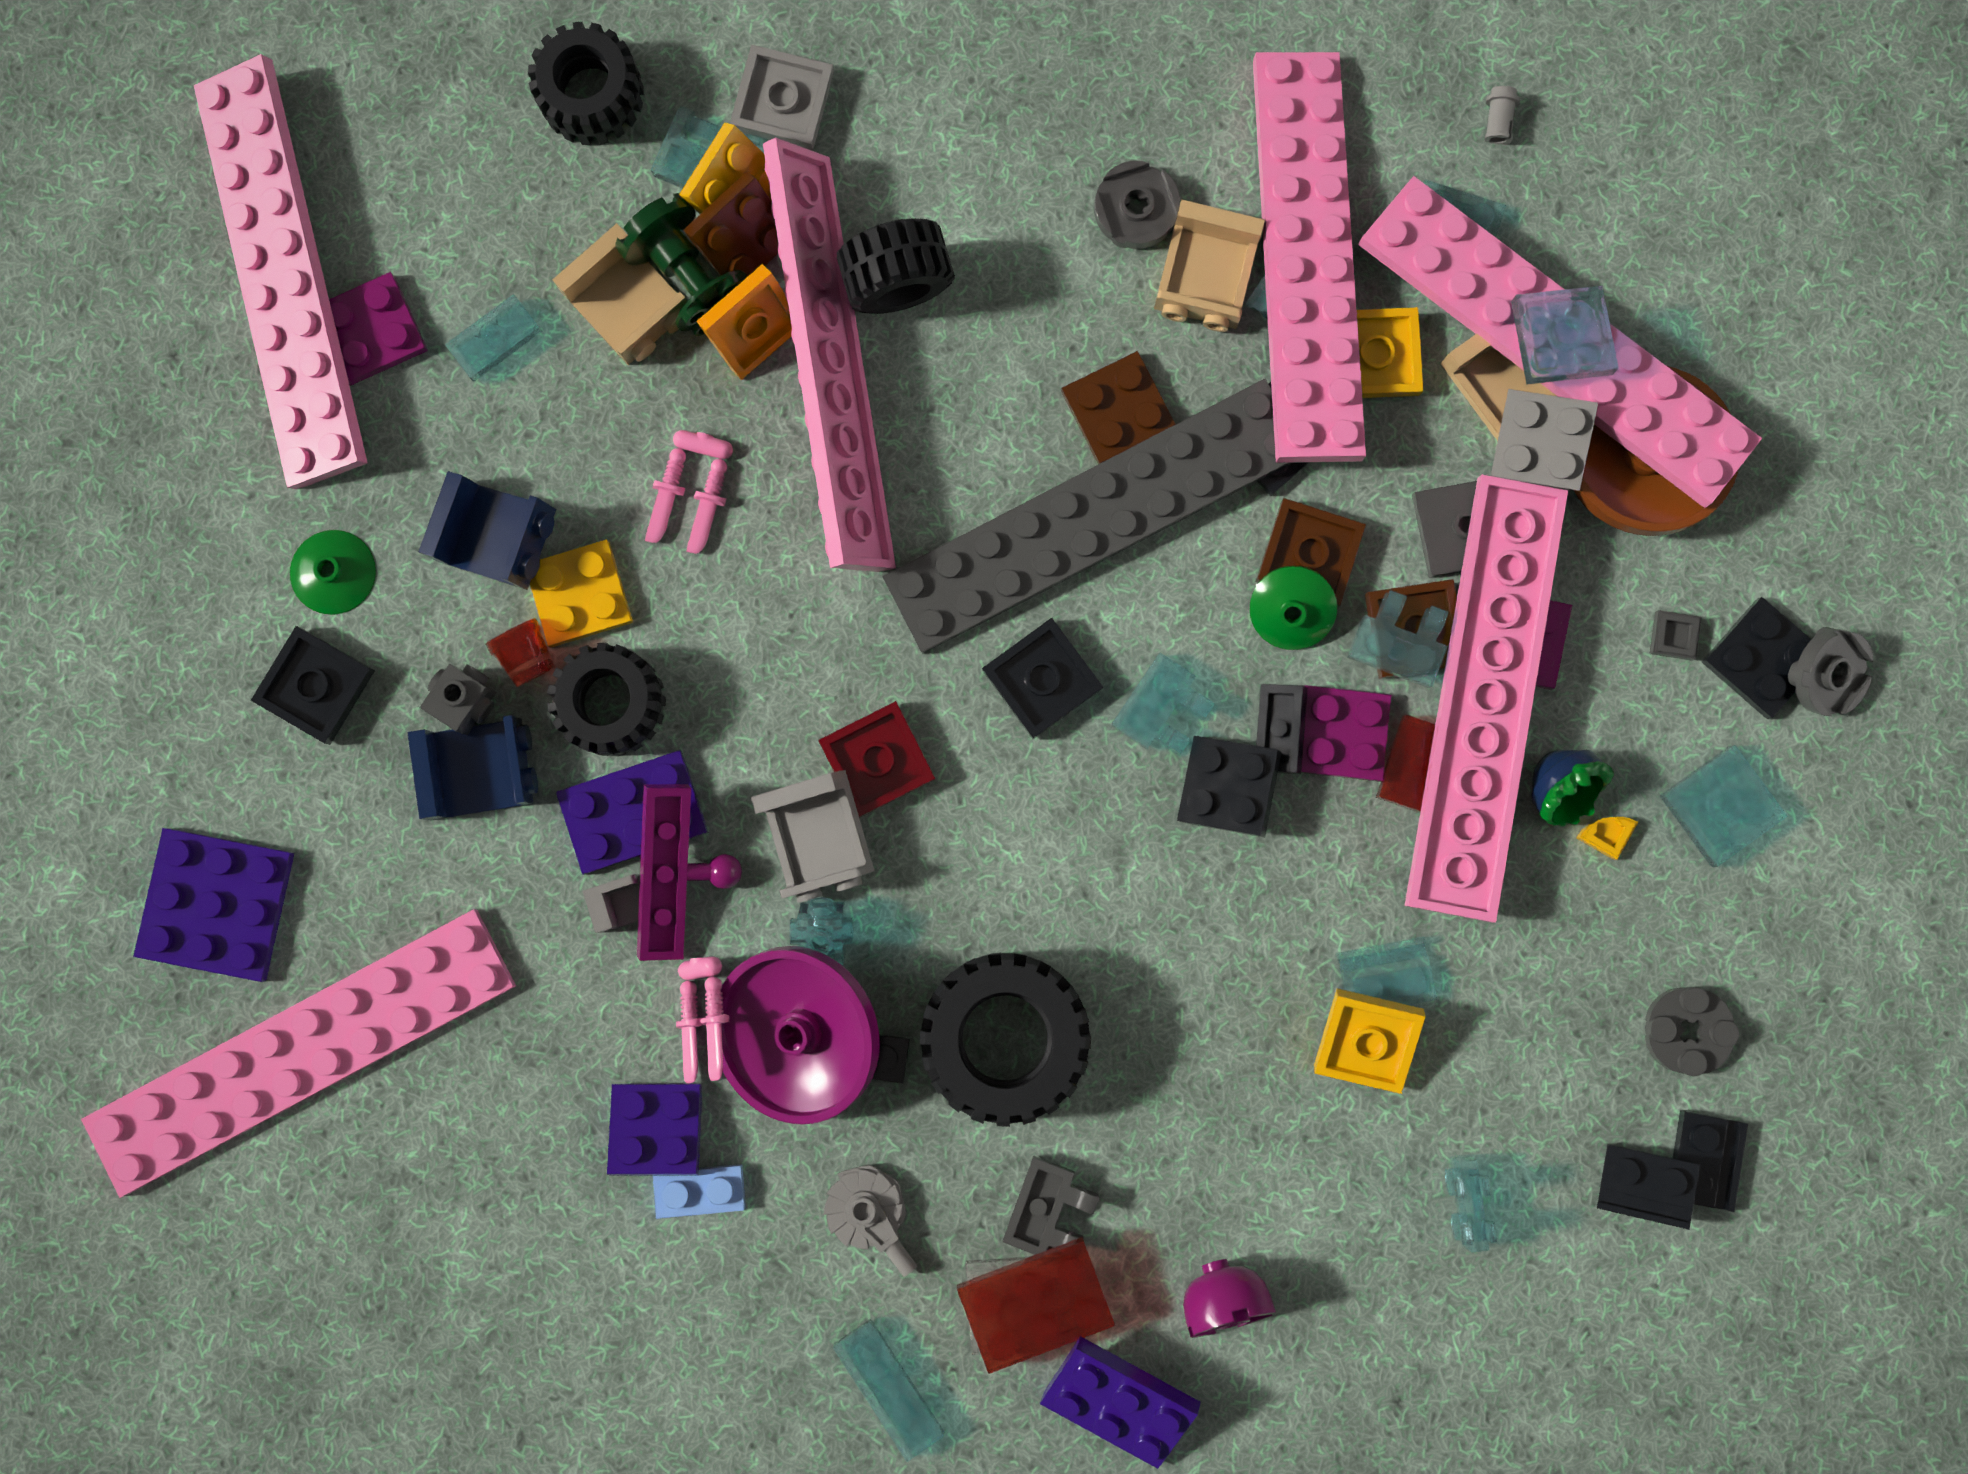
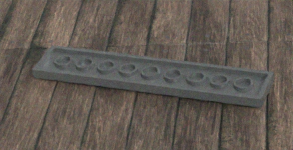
[882,379,1294,654]

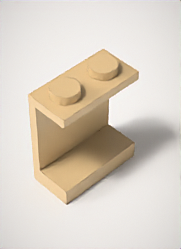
[552,223,687,365]

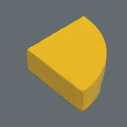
[1576,816,1638,860]

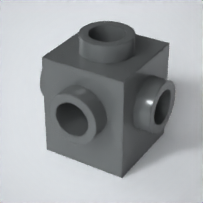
[419,664,497,736]

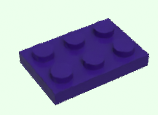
[556,750,709,875]
[1040,1336,1201,1469]

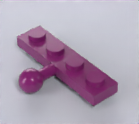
[637,784,742,961]

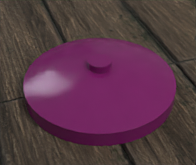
[721,946,880,1124]

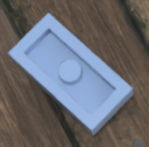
[653,1164,746,1219]

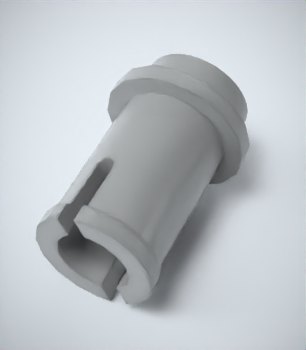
[1485,86,1520,145]

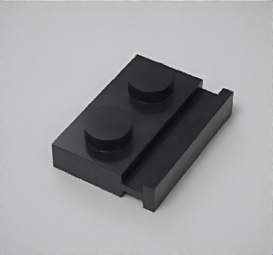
[1673,1110,1748,1212]
[1597,1144,1700,1230]

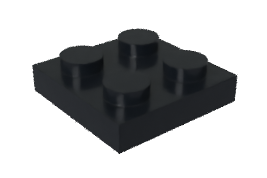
[1702,597,1812,719]
[982,618,1103,739]
[250,626,375,745]
[1177,736,1282,838]

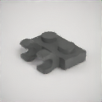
[1002,1156,1099,1258]

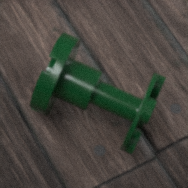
[615,193,747,336]

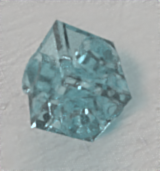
[790,897,854,967]

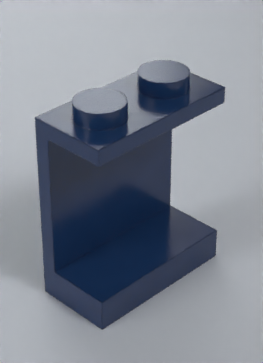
[418,471,557,590]
[407,715,538,821]

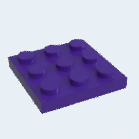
[133,828,295,982]

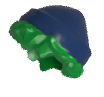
[1531,749,1614,827]

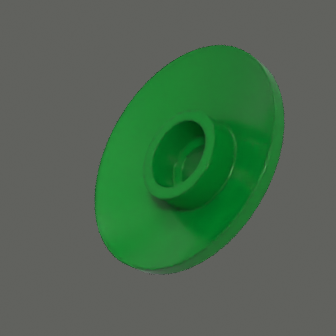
[290,530,376,615]
[1250,566,1337,650]

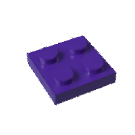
[607,1084,702,1176]

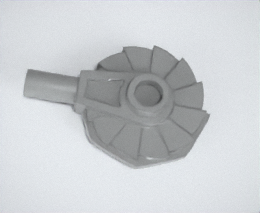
[823,1164,918,1277]

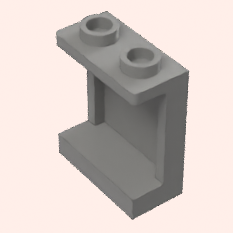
[751,770,875,903]

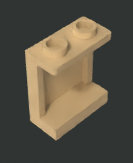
[1154,199,1265,332]
[1441,334,1556,441]

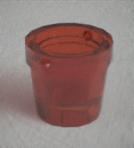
[485,618,555,687]

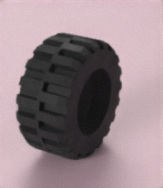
[920,952,1091,1127]

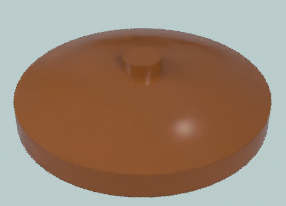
[1573,366,1739,536]

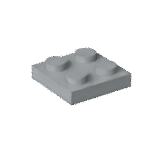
[729,44,834,151]
[1491,389,1598,491]

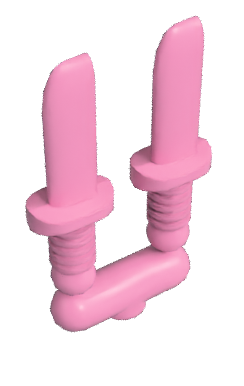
[645,430,733,554]
[676,956,729,1084]

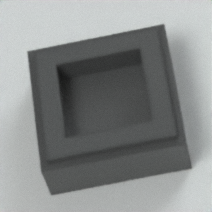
[1649,610,1702,661]

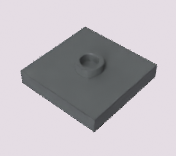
[1412,481,1477,578]

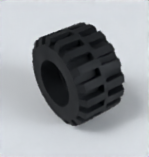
[528,22,644,146]
[836,218,955,314]
[547,643,666,756]

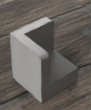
[583,874,640,933]

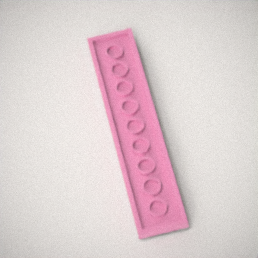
[1253,52,1366,463]
[194,54,368,489]
[763,138,896,572]
[1358,176,1762,508]
[1404,474,1568,923]
[81,909,516,1198]

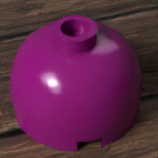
[1183,1259,1276,1338]

